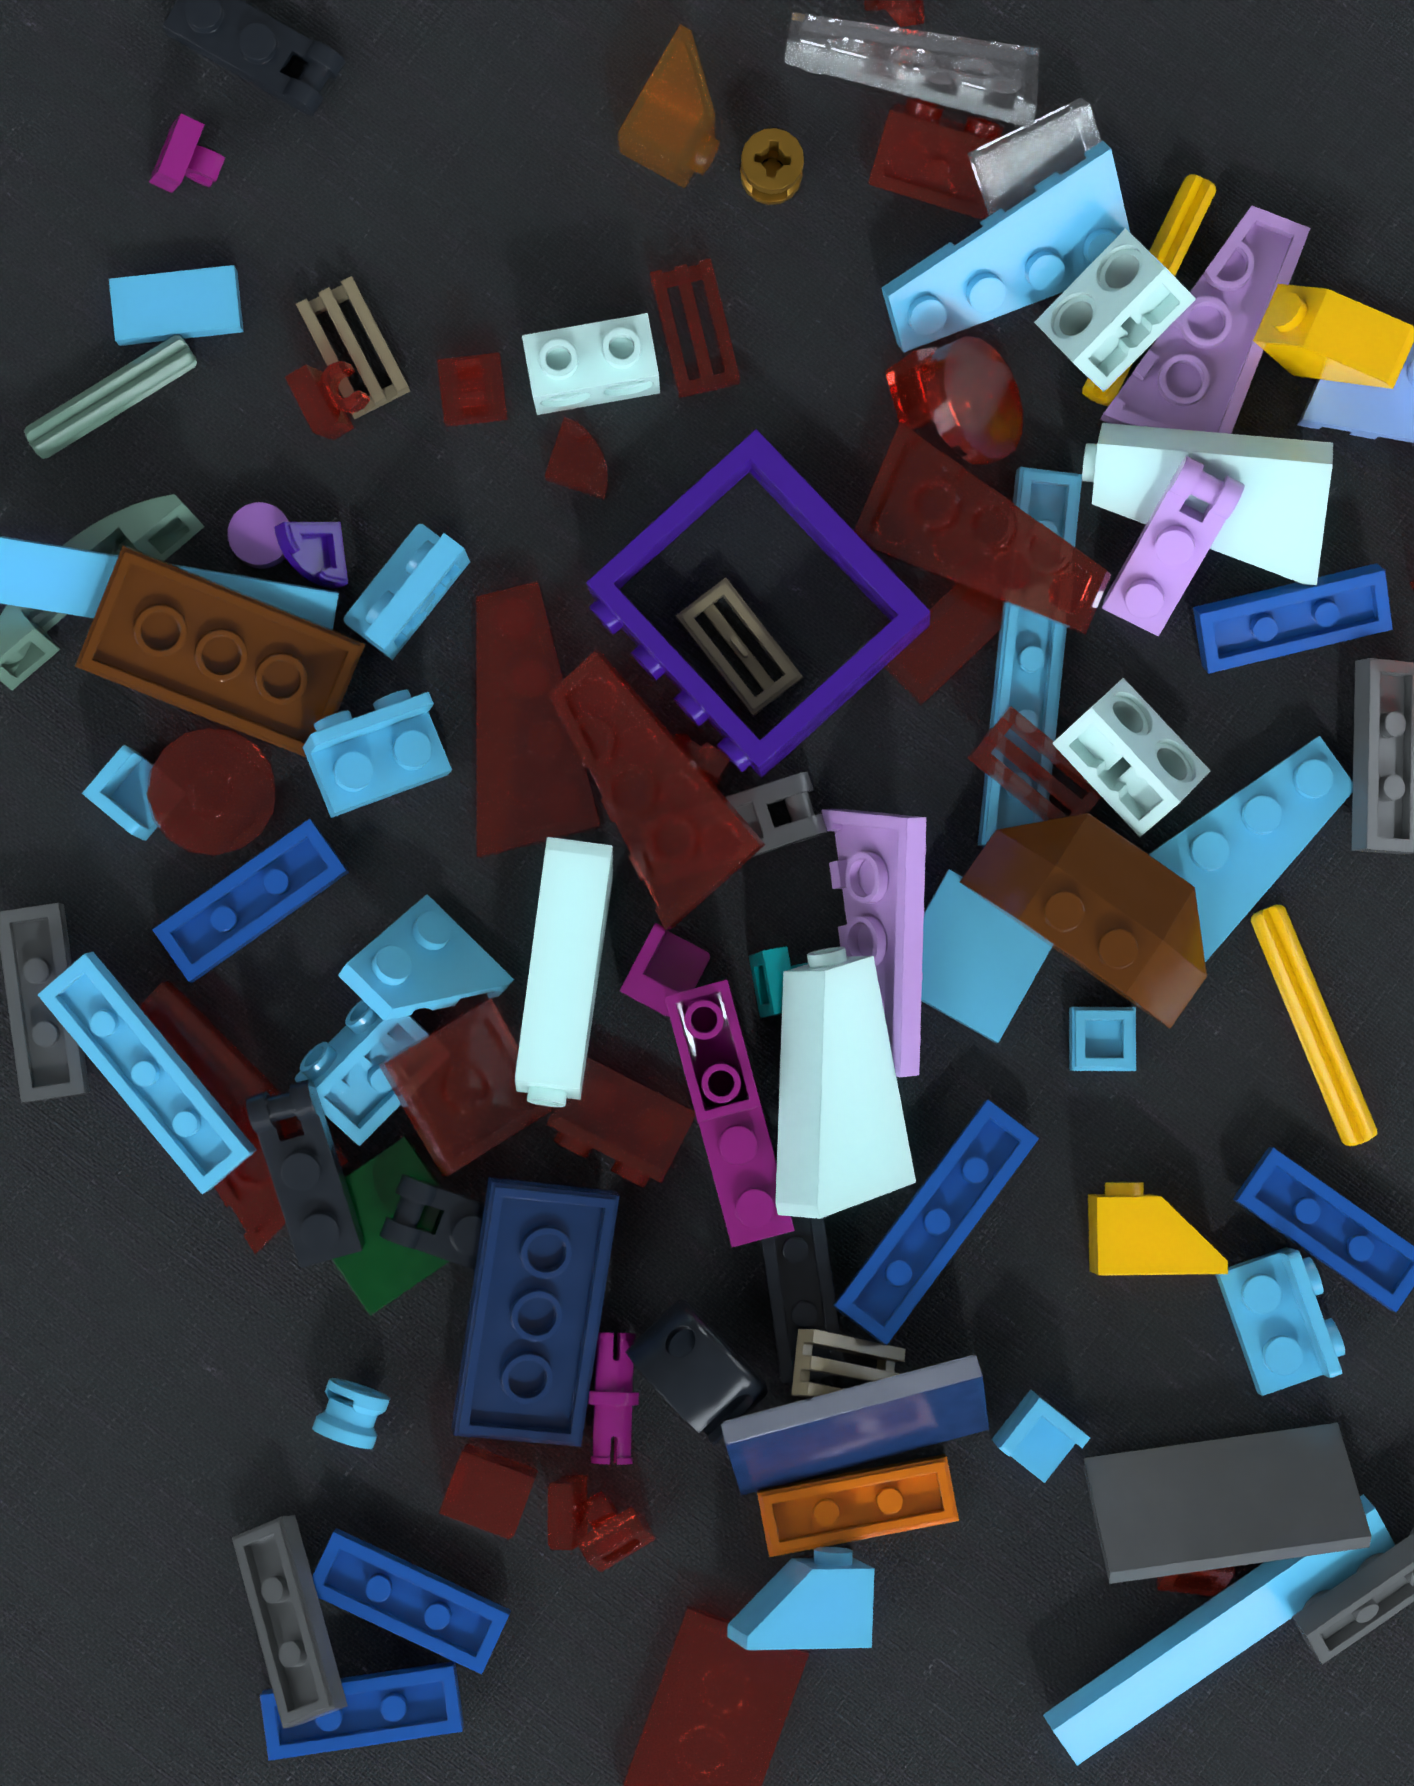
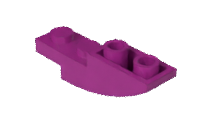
[664,980,795,1247]

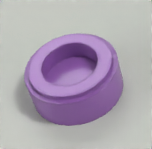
[228,502,289,569]

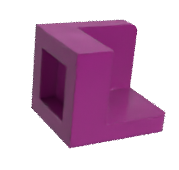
[620,923,710,1018]

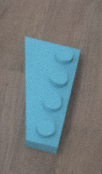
[881,141,1130,352]
[1148,736,1353,962]

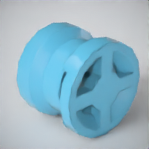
[312,1378,390,1449]

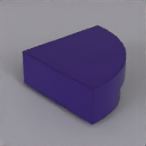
[274,522,348,589]

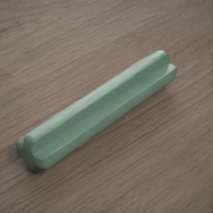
[24,335,197,459]

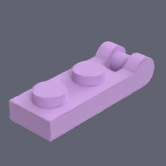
[1102,456,1245,636]

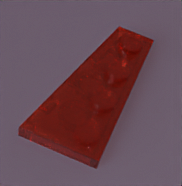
[476,581,601,859]

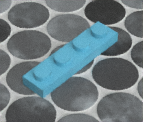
[38,952,257,1194]

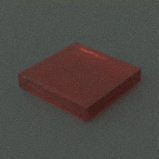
[378,999,554,1176]

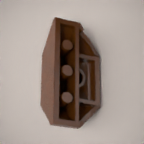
[959,813,1207,1029]

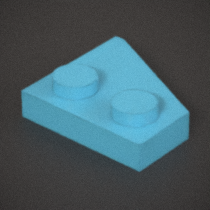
[338,894,514,1021]

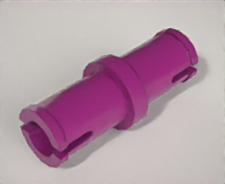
[588,1332,639,1465]

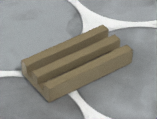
[296,276,410,419]
[676,578,803,717]
[791,1329,906,1398]

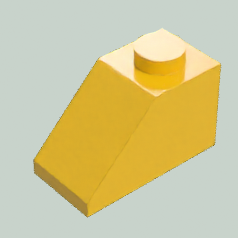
[1253,284,1414,389]
[1088,1182,1228,1275]

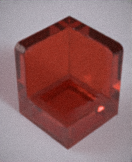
[439,1443,538,1539]

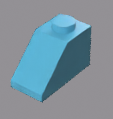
[727,1547,875,1650]

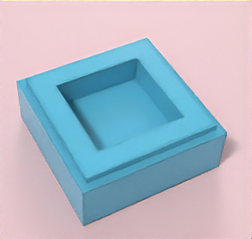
[1069,1007,1136,1071]

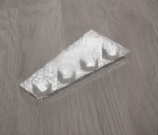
[784,12,1039,128]

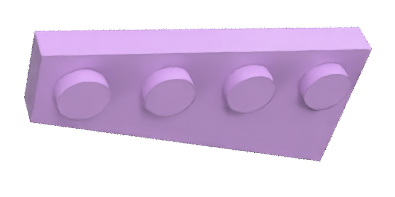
[822,809,926,1077]

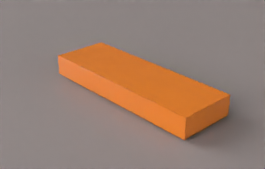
[757,1454,959,1557]

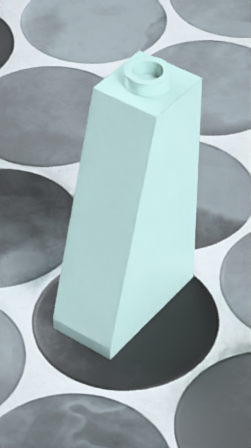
[1082,423,1333,585]
[515,837,613,1107]
[776,947,916,1219]

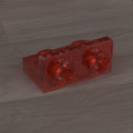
[868,97,1013,220]
[547,1057,696,1188]

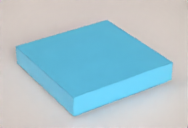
[921,869,1052,1043]

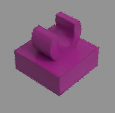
[149,114,225,193]

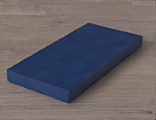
[451,1177,620,1447]
[720,1355,989,1496]

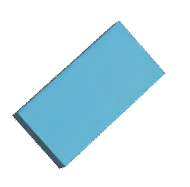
[109,265,244,346]

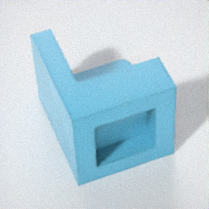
[82,745,186,841]
[991,1390,1090,1483]

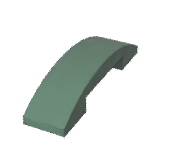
[0,494,205,690]

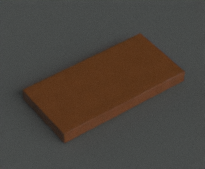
[75,545,365,758]

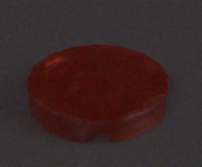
[926,336,1023,465]
[146,728,276,856]

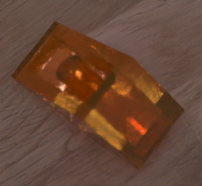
[618,24,720,188]

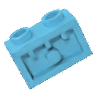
[344,524,470,660]
[302,690,452,818]
[295,1000,450,1146]
[1215,1247,1345,1396]

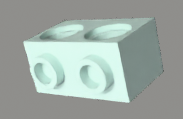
[1034,228,1196,392]
[522,313,660,415]
[1052,678,1210,837]

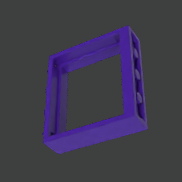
[586,429,931,779]

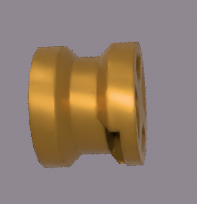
[740,128,804,205]

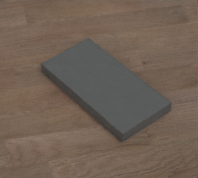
[1084,1423,1371,1584]

